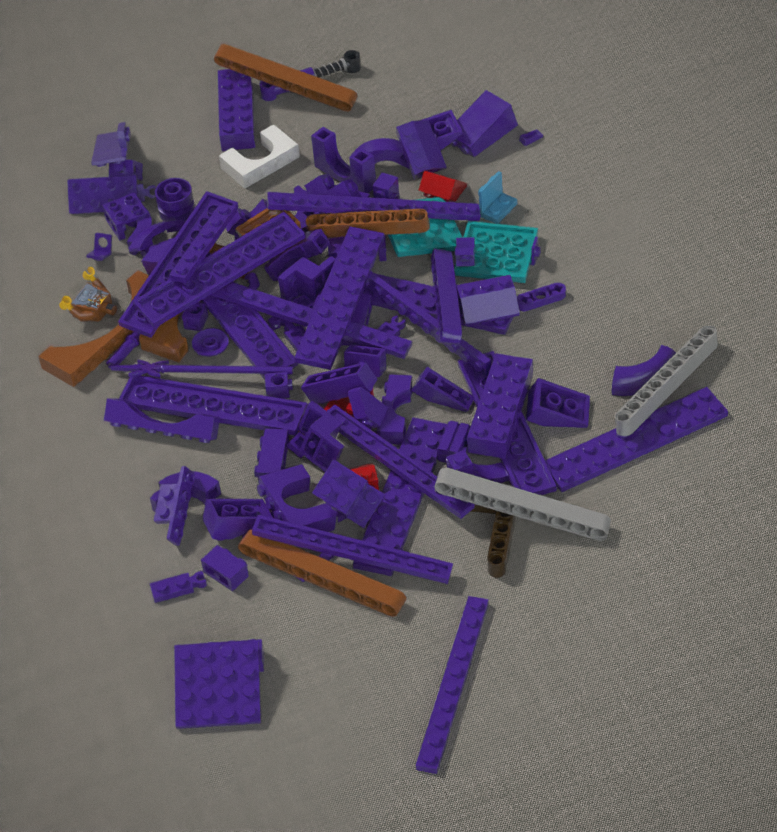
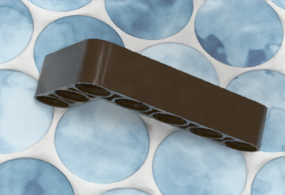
[470,504,516,578]

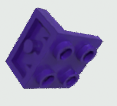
[102,193,148,241]

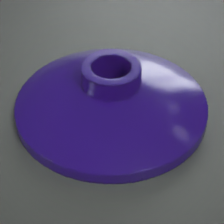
[192,328,229,357]

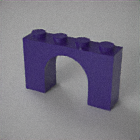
[311,127,376,193]
[257,464,336,532]

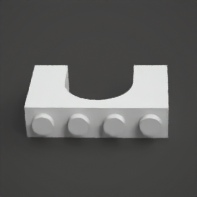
[219,124,300,188]

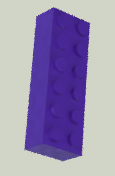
[218,69,256,151]
[467,353,533,459]

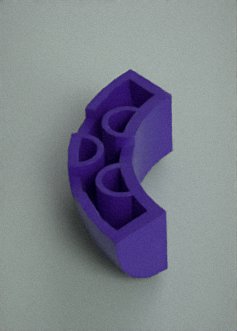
[612,345,676,396]

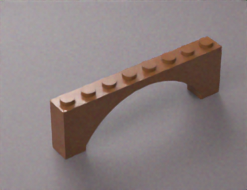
[139,243,252,363]
[38,270,148,387]

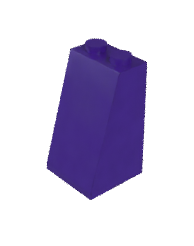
[450,90,518,157]

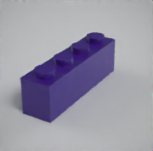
[301,362,378,404]

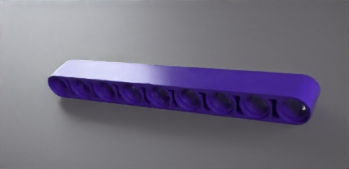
[431,248,462,345]

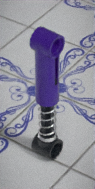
[259,50,361,101]

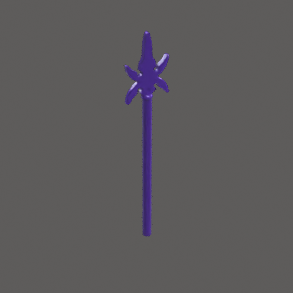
[111,360,294,377]

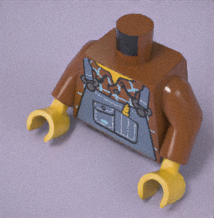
[59,267,117,322]

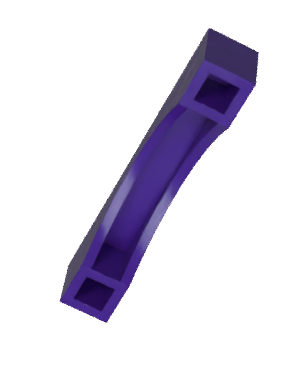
[104,398,220,443]

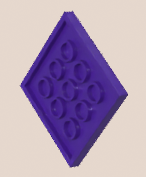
[174,640,261,729]

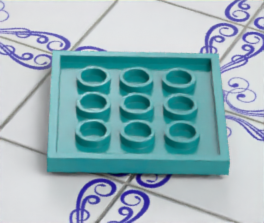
[388,197,463,257]
[454,221,538,283]

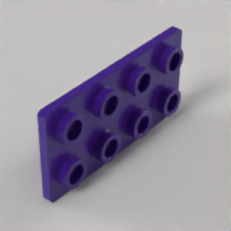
[67,175,138,214]

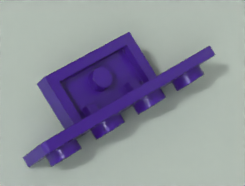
[154,466,195,546]

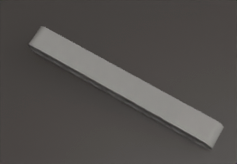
[615,326,718,436]
[435,468,611,541]

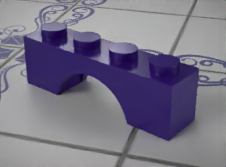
[377,374,413,445]

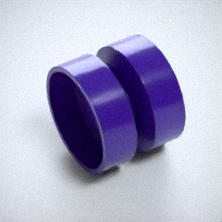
[155,178,195,222]

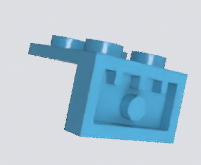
[478,171,517,224]

